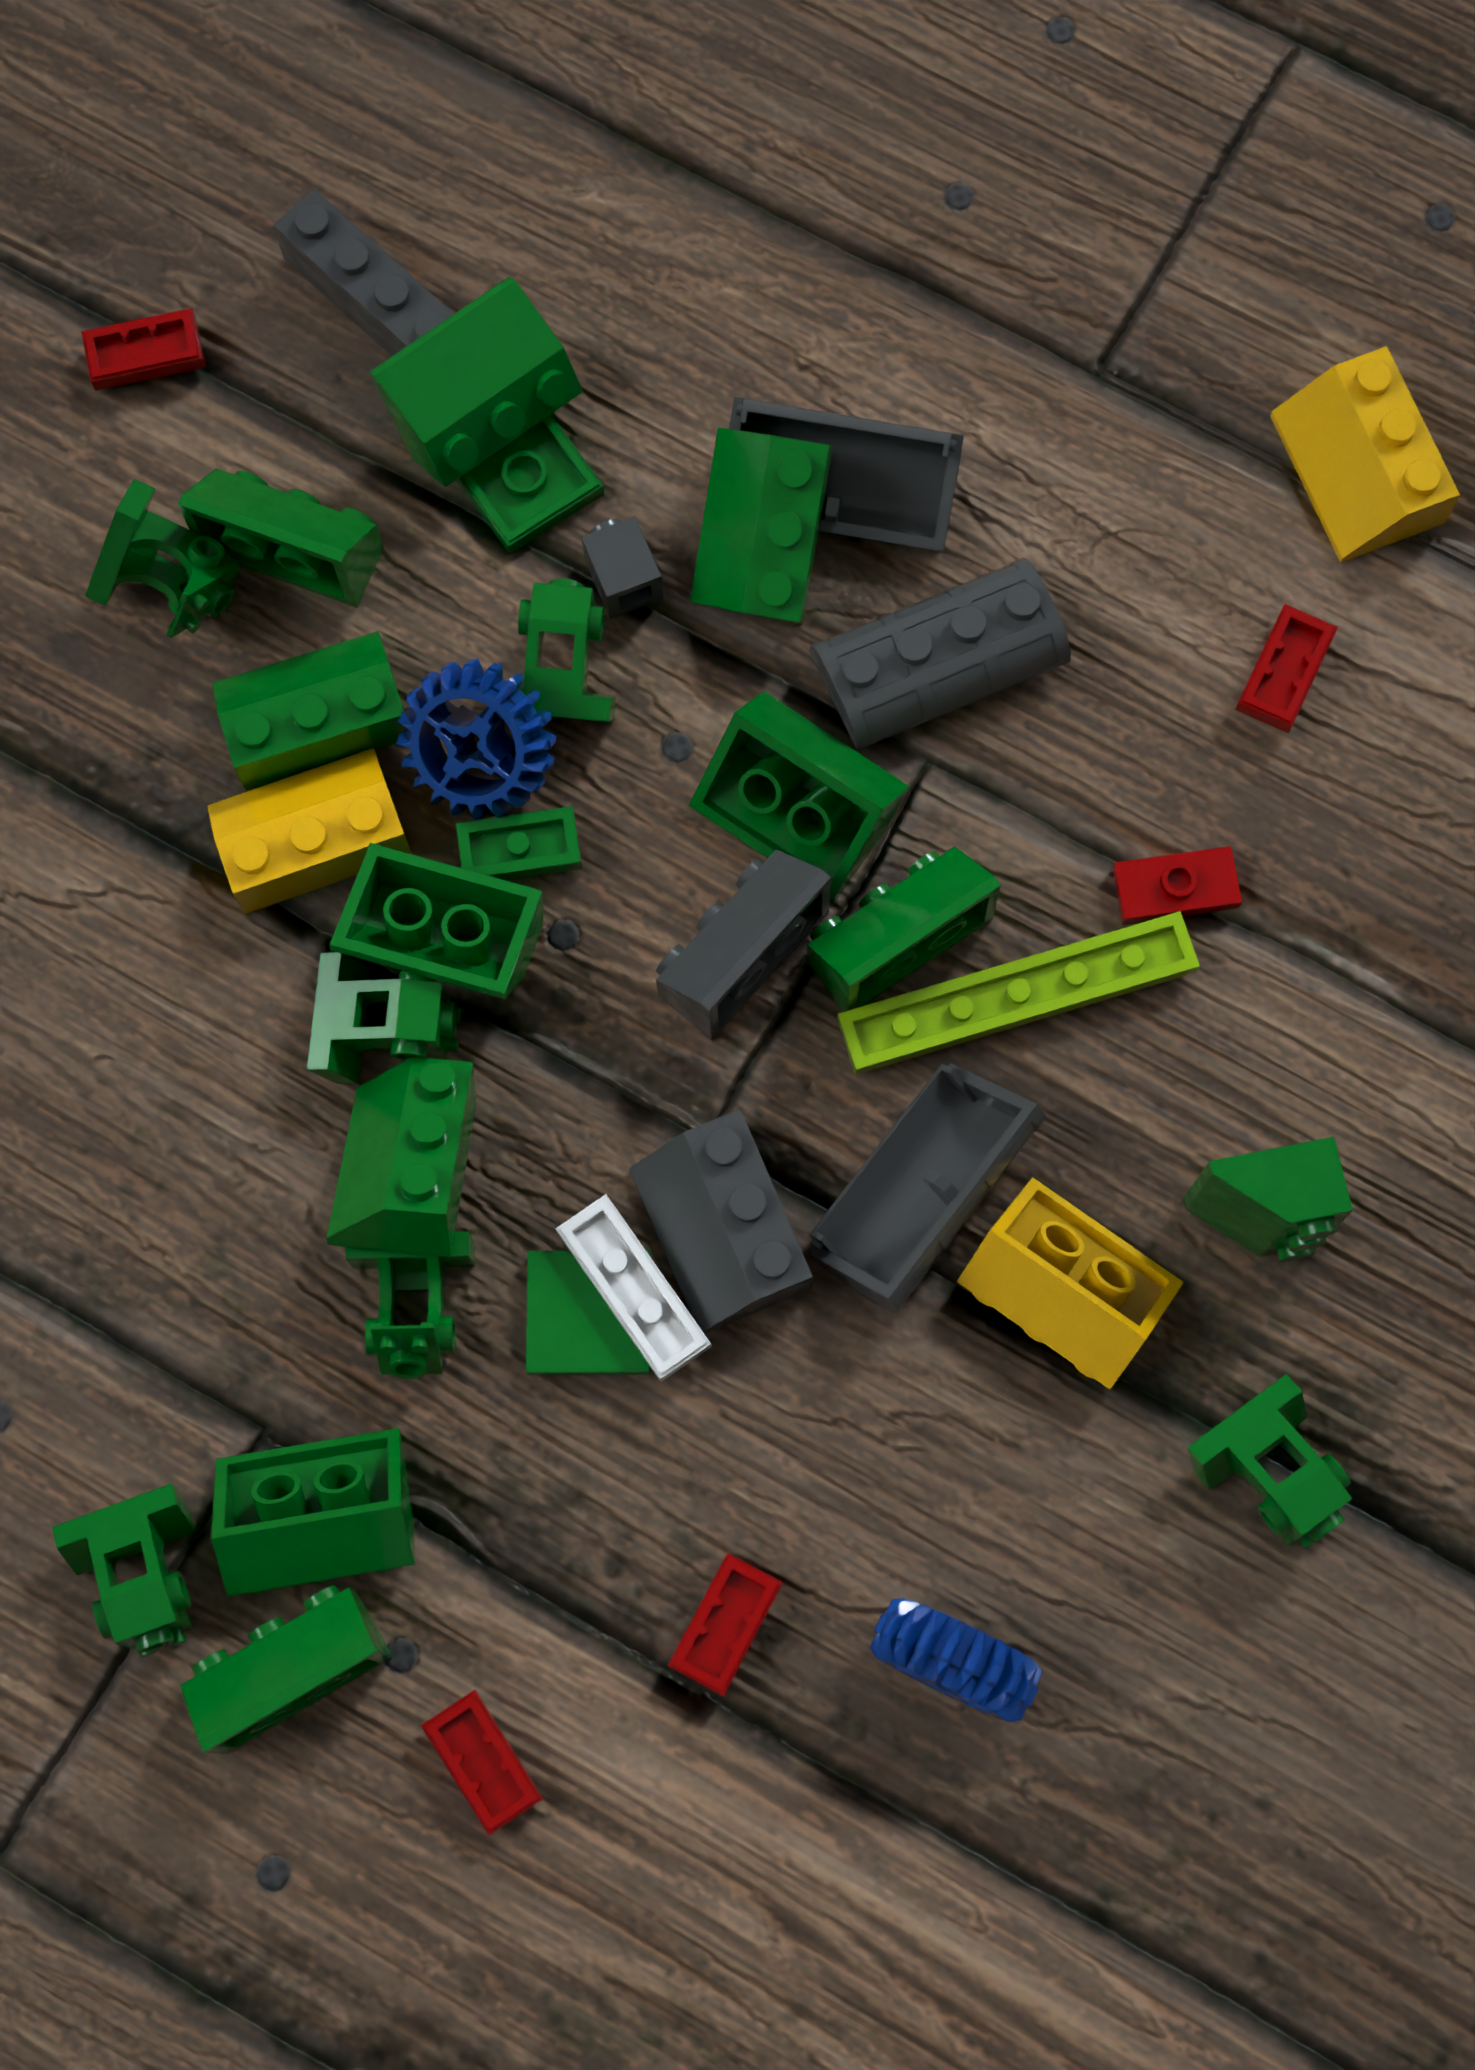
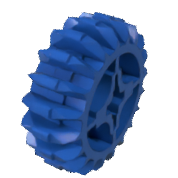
[396,658,557,821]
[870,1598,1042,1722]

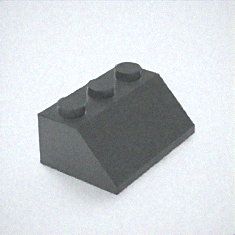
[656,850,831,1041]
[629,1109,813,1334]

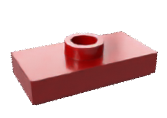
[81,308,206,391]
[1235,604,1338,734]
[1112,846,1242,925]
[668,1553,783,1697]
[421,1690,544,1836]

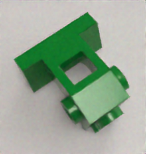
[85,479,240,638]
[518,578,616,722]
[307,952,462,1084]
[345,1231,475,1379]
[1187,1374,1352,1549]
[52,1483,195,1657]

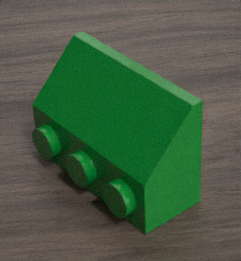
[369,276,583,488]
[690,427,833,623]
[178,468,384,608]
[212,631,407,791]
[688,691,910,901]
[330,843,543,999]
[806,846,1001,1012]
[326,1057,477,1256]
[1184,1137,1353,1262]
[211,1428,415,1596]
[180,1585,393,1754]

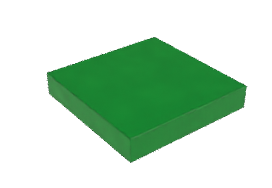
[456,415,605,554]
[526,1250,651,1376]

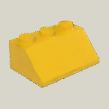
[1270,346,1460,563]
[207,748,412,914]
[956,1177,1184,1389]

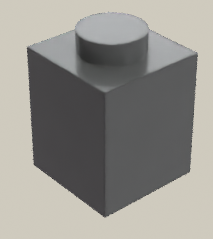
[581,516,663,619]

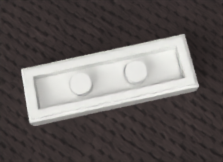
[555,1194,712,1382]

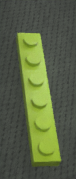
[837,911,1200,1075]

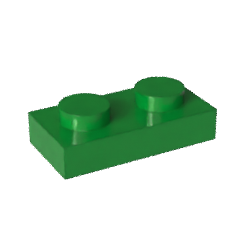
[455,806,582,880]

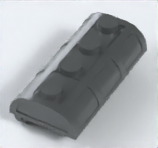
[729,397,964,552]
[809,558,1071,750]
[809,1063,1045,1313]

